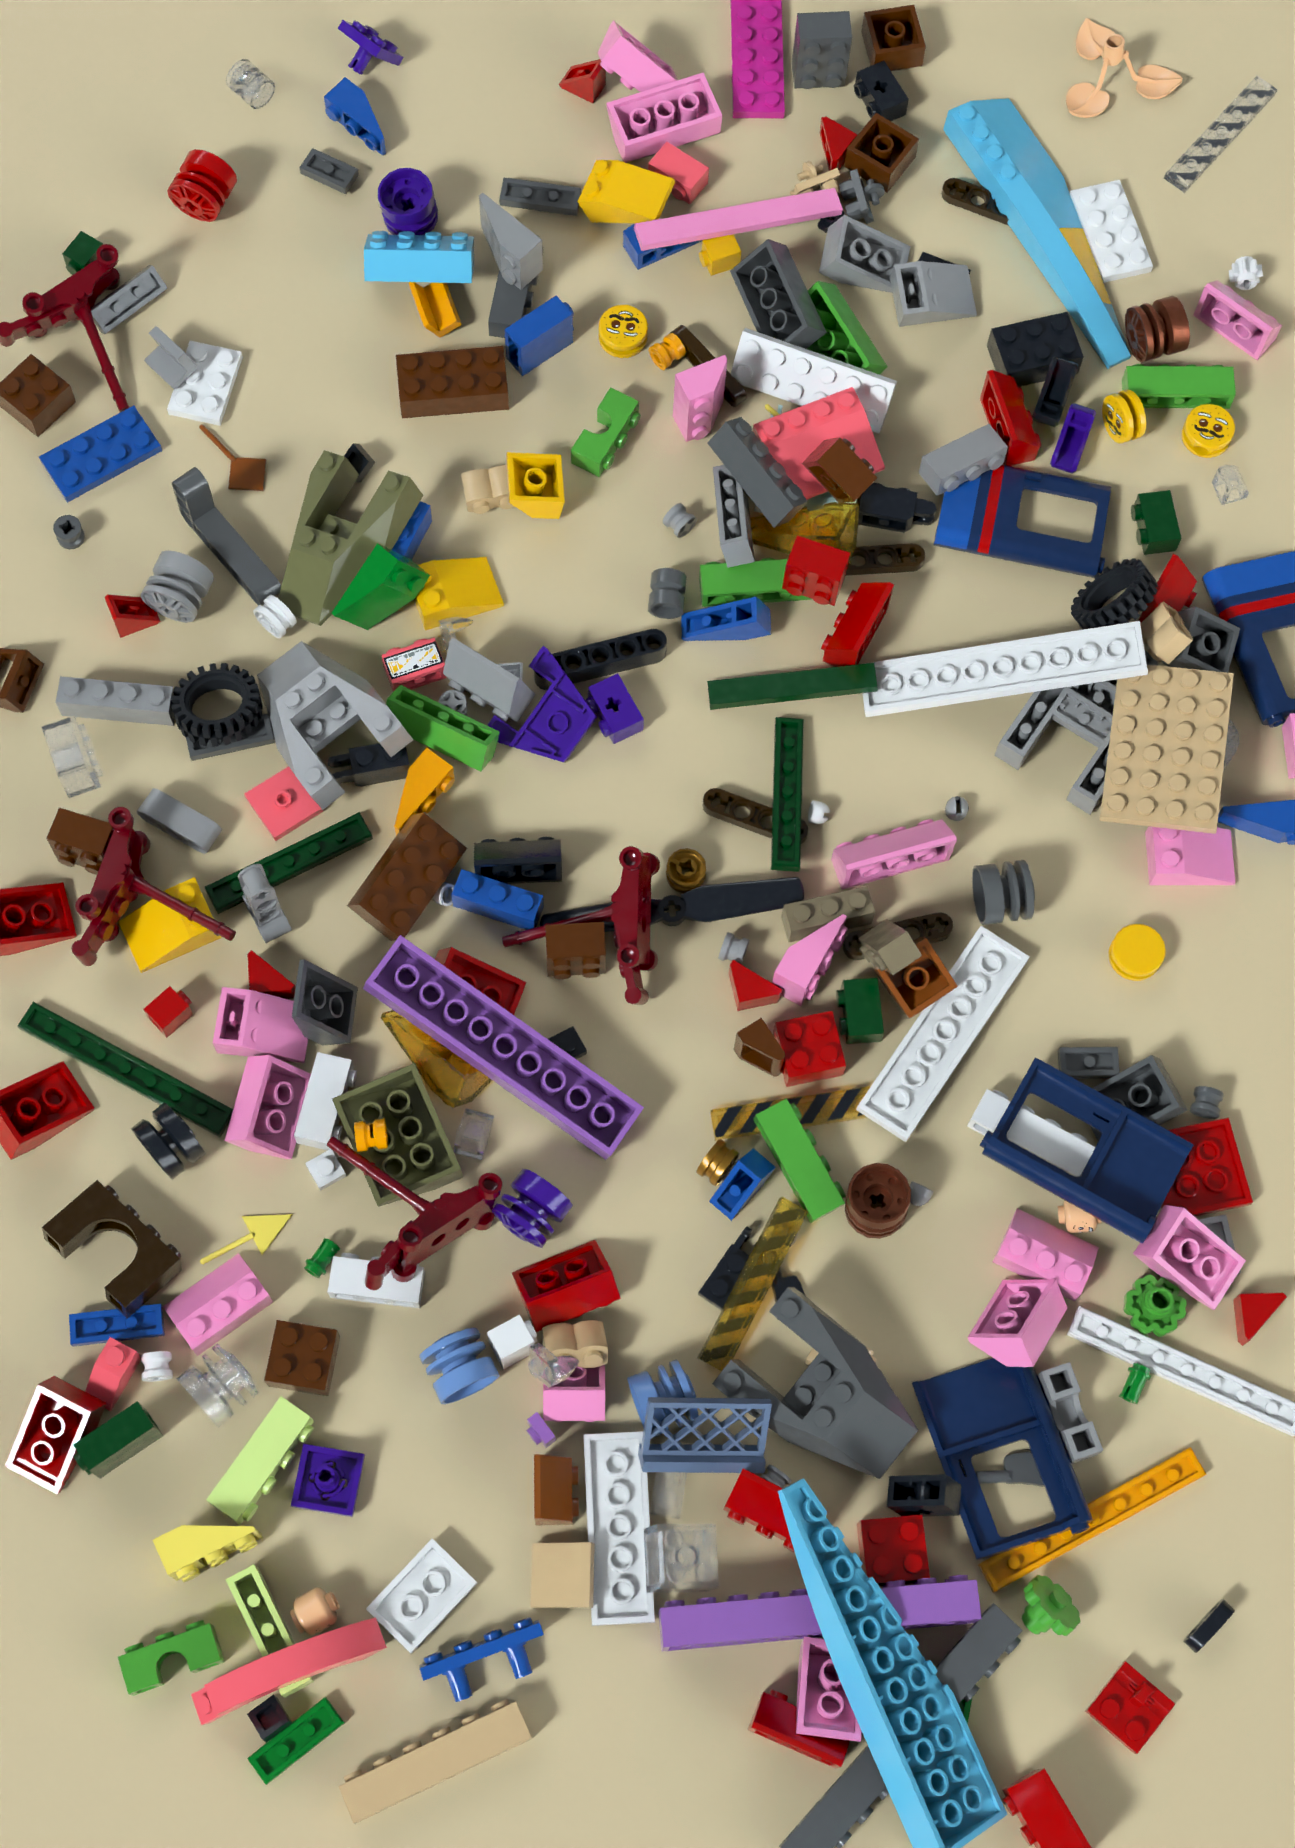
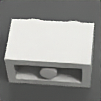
[487,1314,537,1370]

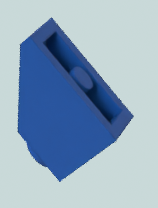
[709,1148,776,1221]

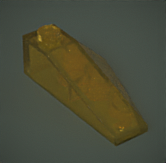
[750,502,859,560]
[381,1010,492,1108]

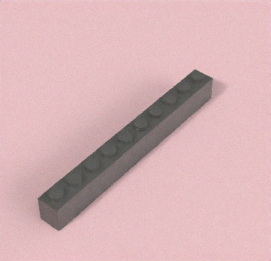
[779,1603,1022,1848]

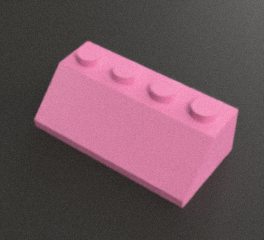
[606,73,722,163]
[831,819,957,890]

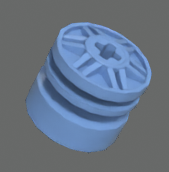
[419,1328,499,1405]
[627,1359,699,1439]

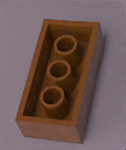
[396,346,509,419]
[347,812,467,941]

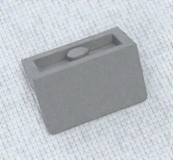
[144,326,198,389]

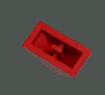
[559,59,606,103]
[819,116,857,171]
[104,594,160,638]
[247,950,296,999]
[728,960,782,1011]
[1233,1292,1287,1346]

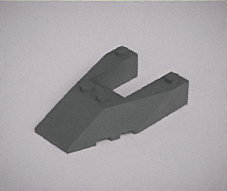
[712,1287,918,1479]

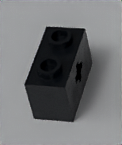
[854,60,909,121]
[887,1474,961,1517]

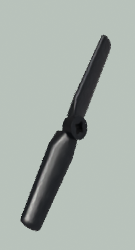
[540,877,804,938]

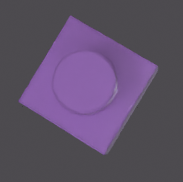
[526,1412,556,1448]

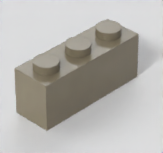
[781,886,875,942]
[858,919,922,975]

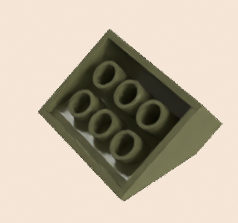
[332,1063,463,1207]

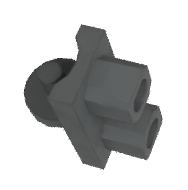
[839,169,885,224]

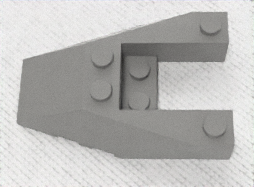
[257,641,413,810]
[994,651,1158,815]

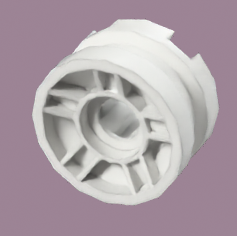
[253,595,297,639]

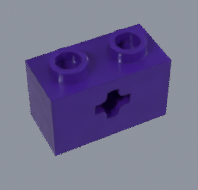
[586,673,644,744]

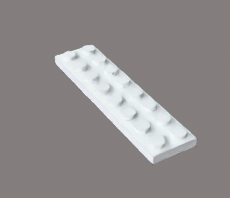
[856,926,1030,1142]

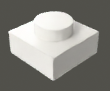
[305,1149,346,1191]

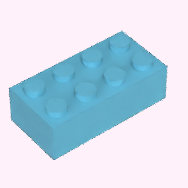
[364,231,474,283]

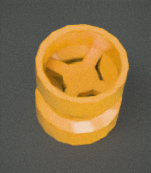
[649,333,686,370]
[354,1118,388,1152]

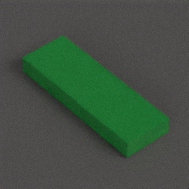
[247,1697,345,1785]

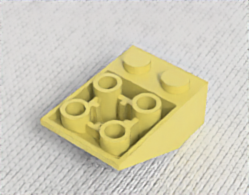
[152,1525,263,1582]

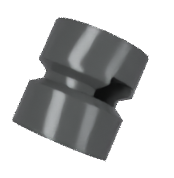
[648,568,687,619]

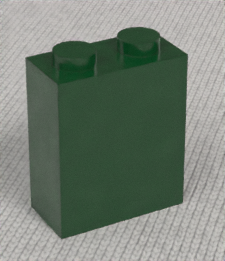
[73,1401,163,1479]

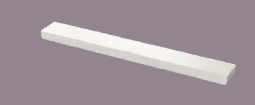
[1067,1306,1295,1437]

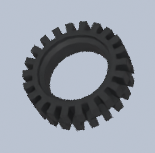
[1071,558,1158,630]
[171,663,263,747]

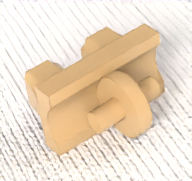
[790,161,840,195]

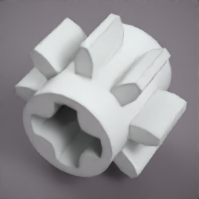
[1229,256,1263,290]

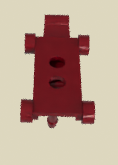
[0,244,129,412]
[71,807,236,966]
[502,846,660,1005]
[327,1136,502,1290]

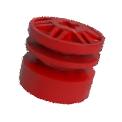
[167,149,237,222]

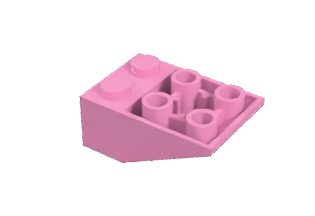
[772,914,848,1006]
[213,987,308,1063]

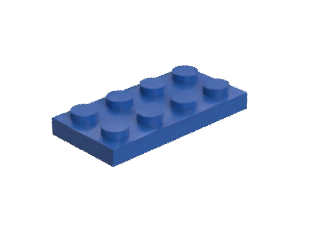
[39,405,162,503]

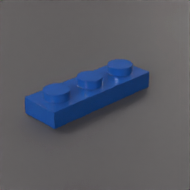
[69,1304,165,1347]

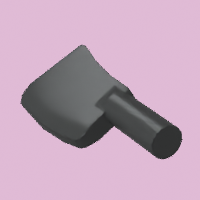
[976,1452,1044,1487]

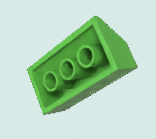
[807,281,888,375]

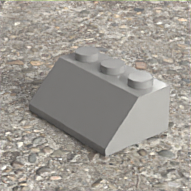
[443,637,536,722]

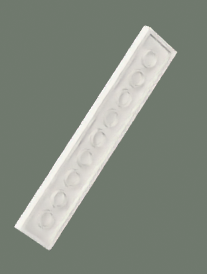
[863,621,1148,717]

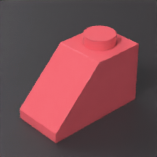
[85,1337,141,1412]

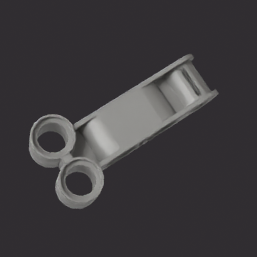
[238,864,292,943]

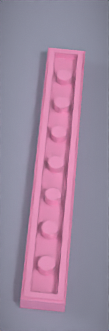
[634,188,843,251]

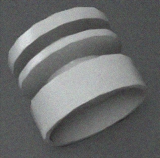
[141,550,214,623]

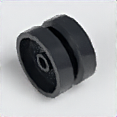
[131,1102,206,1180]

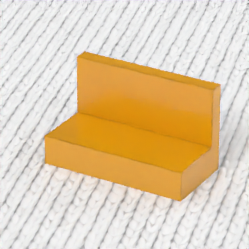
[409,282,462,338]

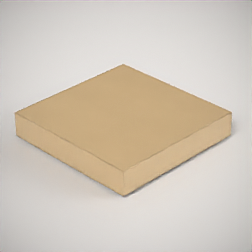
[531,1542,595,1608]

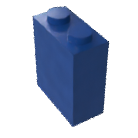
[505,295,574,376]

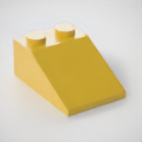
[577,160,675,223]
[414,557,504,631]
[119,877,222,973]

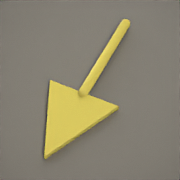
[200,1214,292,1264]

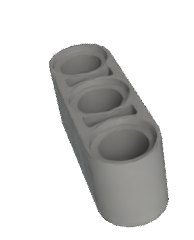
[137,788,222,854]

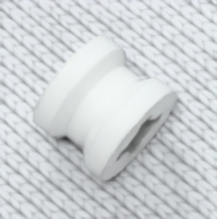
[141,1351,173,1382]

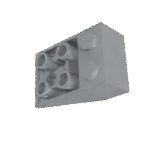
[890,261,977,327]

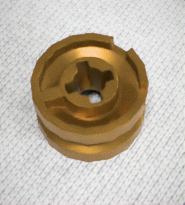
[666,848,706,893]
[696,1139,740,1186]

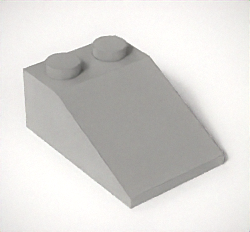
[479,193,543,290]
[819,215,910,293]

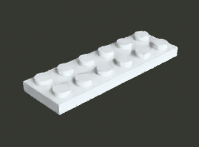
[731,328,897,433]
[584,1432,655,1626]

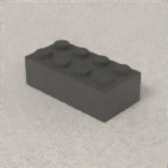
[730,239,827,349]

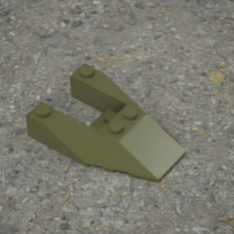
[278,450,423,626]

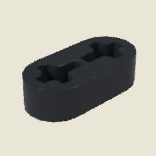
[1183,1599,1235,1653]

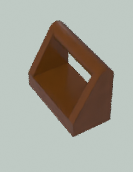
[0,648,44,713]
[734,1018,785,1077]

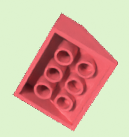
[753,387,885,500]

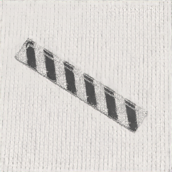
[1164,76,1277,193]

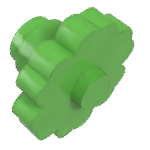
[1123,1274,1187,1337]
[1022,1575,1081,1636]

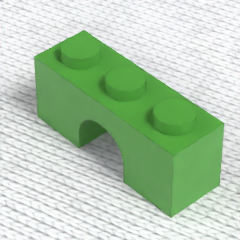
[571,387,641,477]
[118,1620,225,1696]

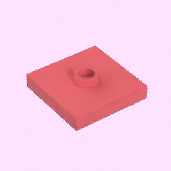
[244,766,323,841]

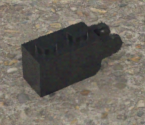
[856,483,937,533]
[327,743,410,787]

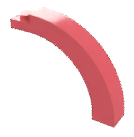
[191,1617,387,1725]

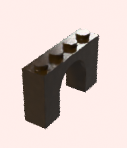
[42,1180,182,1319]

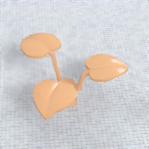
[1066,18,1183,118]

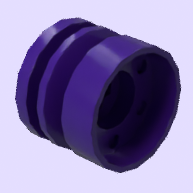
[378,168,438,235]
[492,1169,573,1248]

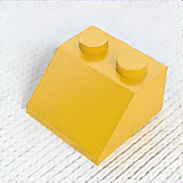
[506,452,565,519]

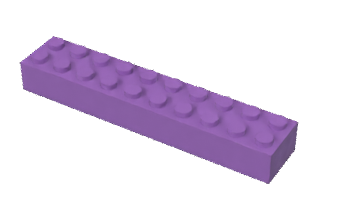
[363,935,644,1160]
[658,1575,982,1652]

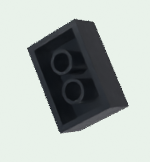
[987,312,1084,387]

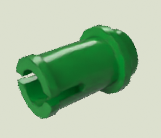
[304,1238,340,1278]
[1119,1363,1151,1404]

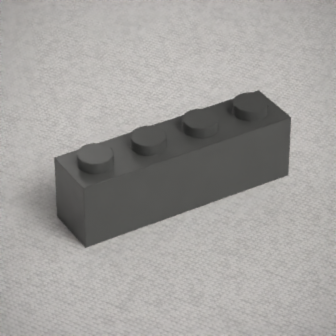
[488,235,543,338]
[707,417,808,528]

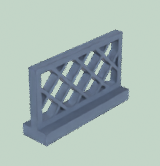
[638,1397,772,1473]

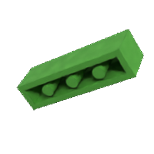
[1122,364,1236,409]
[699,558,811,607]
[386,684,500,772]
[753,1098,846,1223]

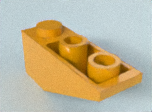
[394,748,455,836]

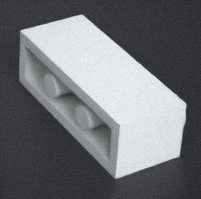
[294,1052,357,1150]
[327,1253,425,1309]

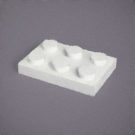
[167,341,243,426]
[366,1539,478,1654]

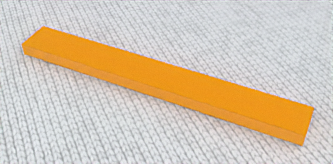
[978,1447,1207,1593]

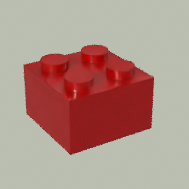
[782,535,850,606]
[773,1011,846,1087]
[857,1515,930,1586]

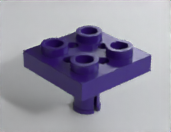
[338,20,404,75]
[291,1444,365,1517]

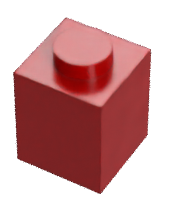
[143,986,193,1038]

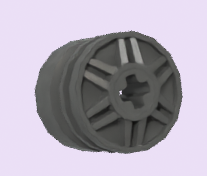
[972,860,1035,925]

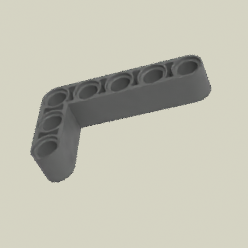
[171,467,281,606]

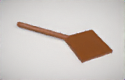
[199,424,266,491]

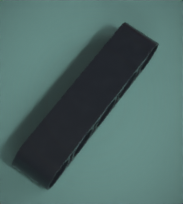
[534,629,667,690]

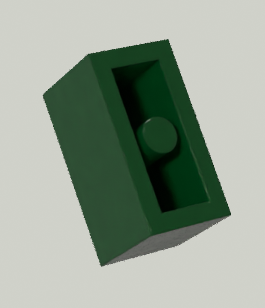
[1131,490,1182,555]
[836,978,884,1044]

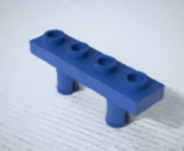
[419,1617,544,1702]

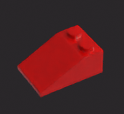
[0,882,77,956]
[435,947,527,1015]
[0,1061,95,1160]
[5,1376,107,1494]

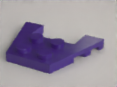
[487,646,597,763]

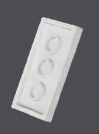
[1070,180,1153,283]

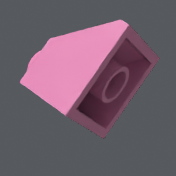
[543,1355,605,1422]

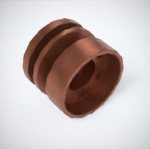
[1125,296,1190,363]
[845,1163,911,1239]

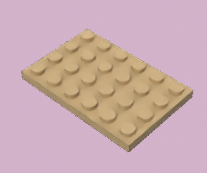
[1100,665,1234,834]

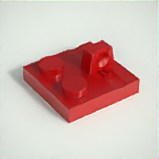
[1085,1661,1175,1754]

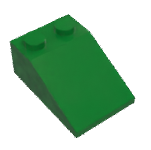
[331,543,430,630]

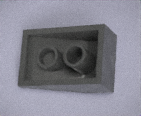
[292,959,358,1046]
[1090,1055,1188,1142]

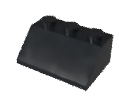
[474,837,562,884]

